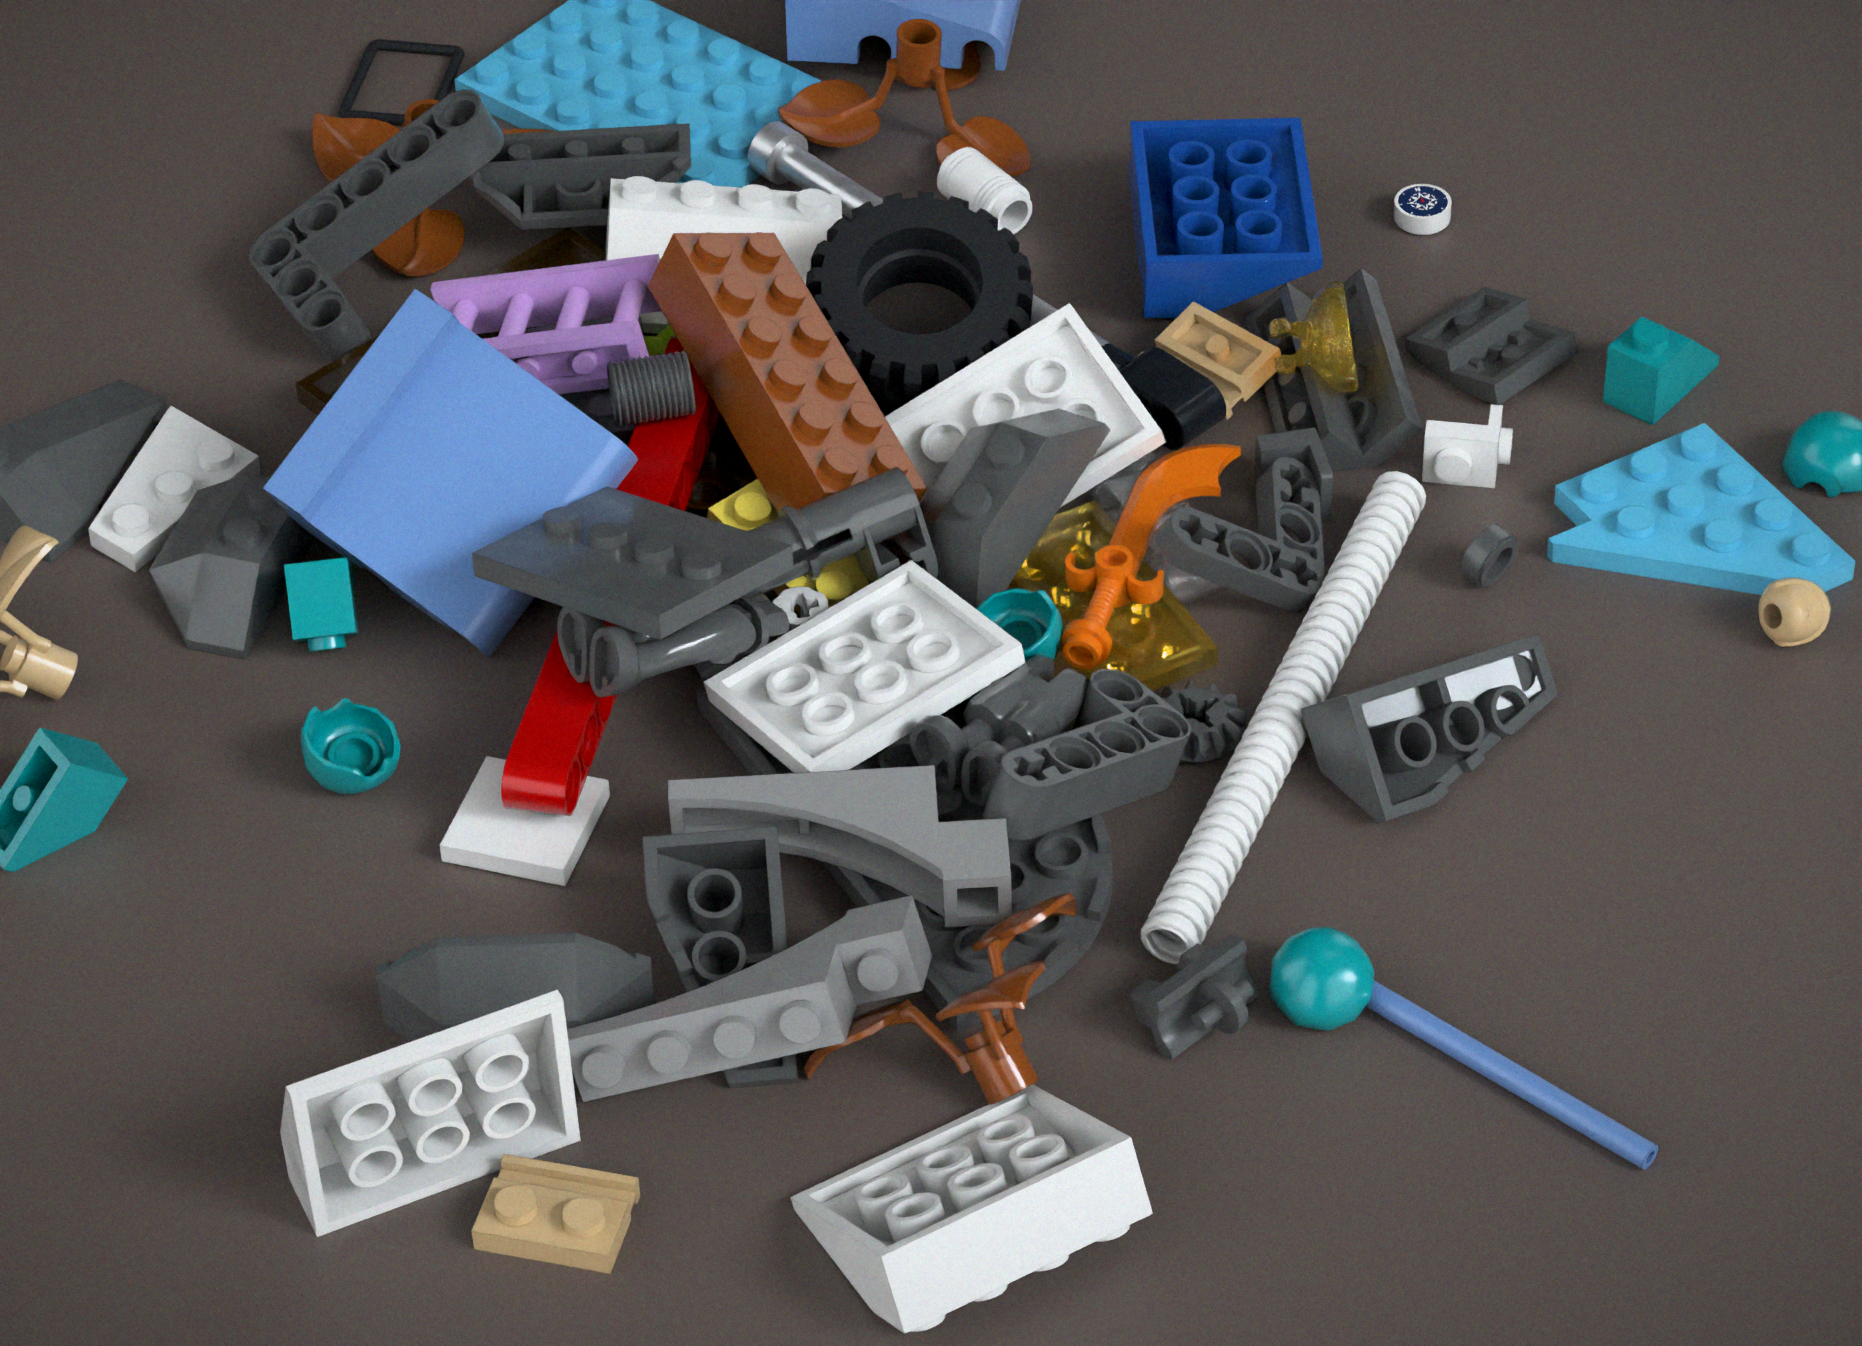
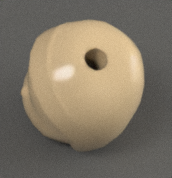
[1758,577,1831,647]

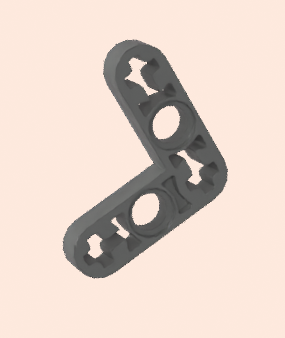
[1154,457,1325,612]

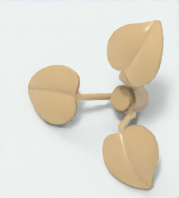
[0,525,78,700]

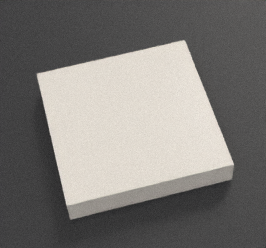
[440,756,610,886]

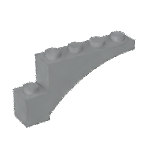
[668,765,1012,927]
[567,895,932,1102]

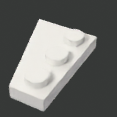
[88,405,261,572]

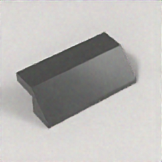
[1245,268,1423,471]

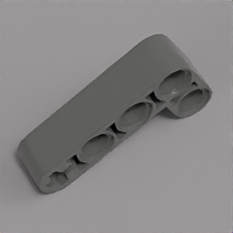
[983,669,1191,840]

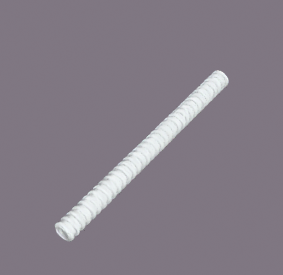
[1141,471,1426,964]

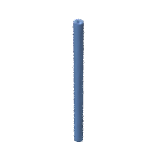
[1366,980,1658,1170]

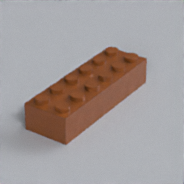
[648,232,927,541]

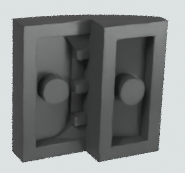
[1404,287,1578,405]

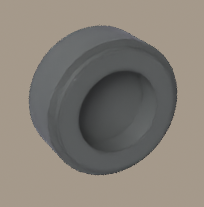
[1460,524,1518,588]

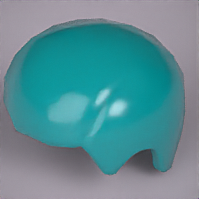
[1782,410,1862,498]
[975,588,1064,677]
[300,698,401,795]
[1269,927,1375,1031]

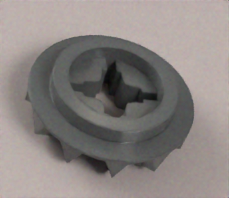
[1160,680,1246,762]

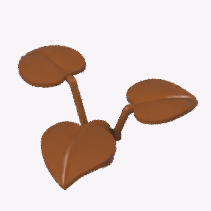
[778,19,1031,177]
[312,99,555,276]
[804,893,1077,1104]

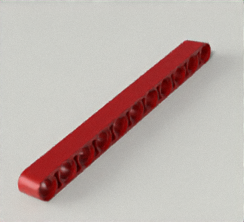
[501,336,721,816]

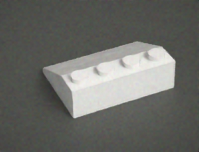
[606,176,842,334]
[280,990,581,1237]
[790,1084,1153,1334]

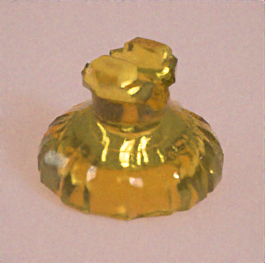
[1269,281,1359,393]

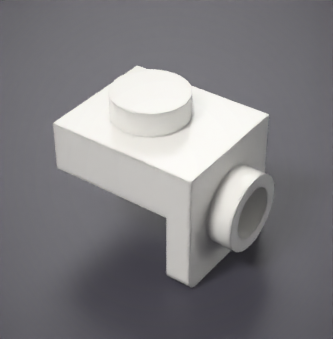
[1422,404,1513,488]

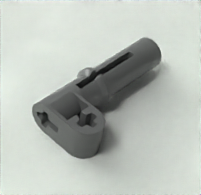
[744,467,938,598]

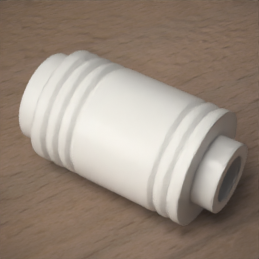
[937,147,1033,234]

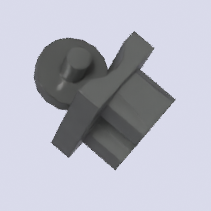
[1131,934,1260,1060]

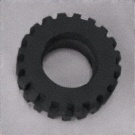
[806,191,1033,416]

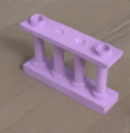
[430,254,662,394]

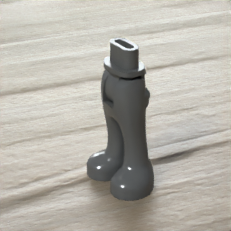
[557,596,789,697]

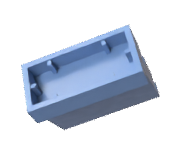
[785,0,1021,71]
[263,289,639,658]

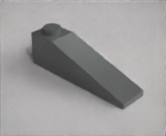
[1301,634,1558,823]
[643,826,798,1089]

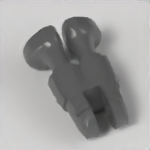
[910,653,1089,806]

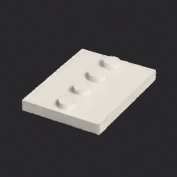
[885,303,1166,508]
[704,560,1026,773]

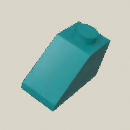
[1603,316,1720,425]
[284,557,359,652]
[0,727,129,872]

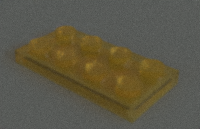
[1009,500,1218,691]

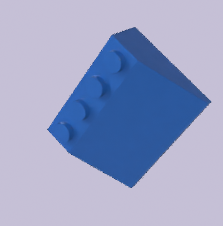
[1128,118,1323,319]

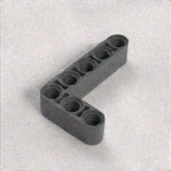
[249,89,504,363]

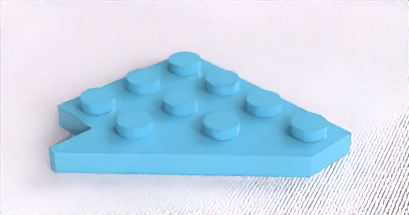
[1547,423,1856,595]

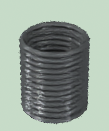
[607,350,696,427]

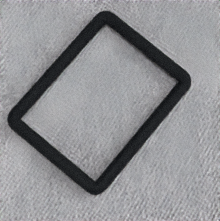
[338,39,465,125]

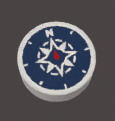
[1394,184,1452,235]

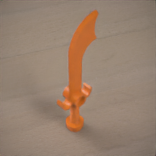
[1060,444,1241,670]

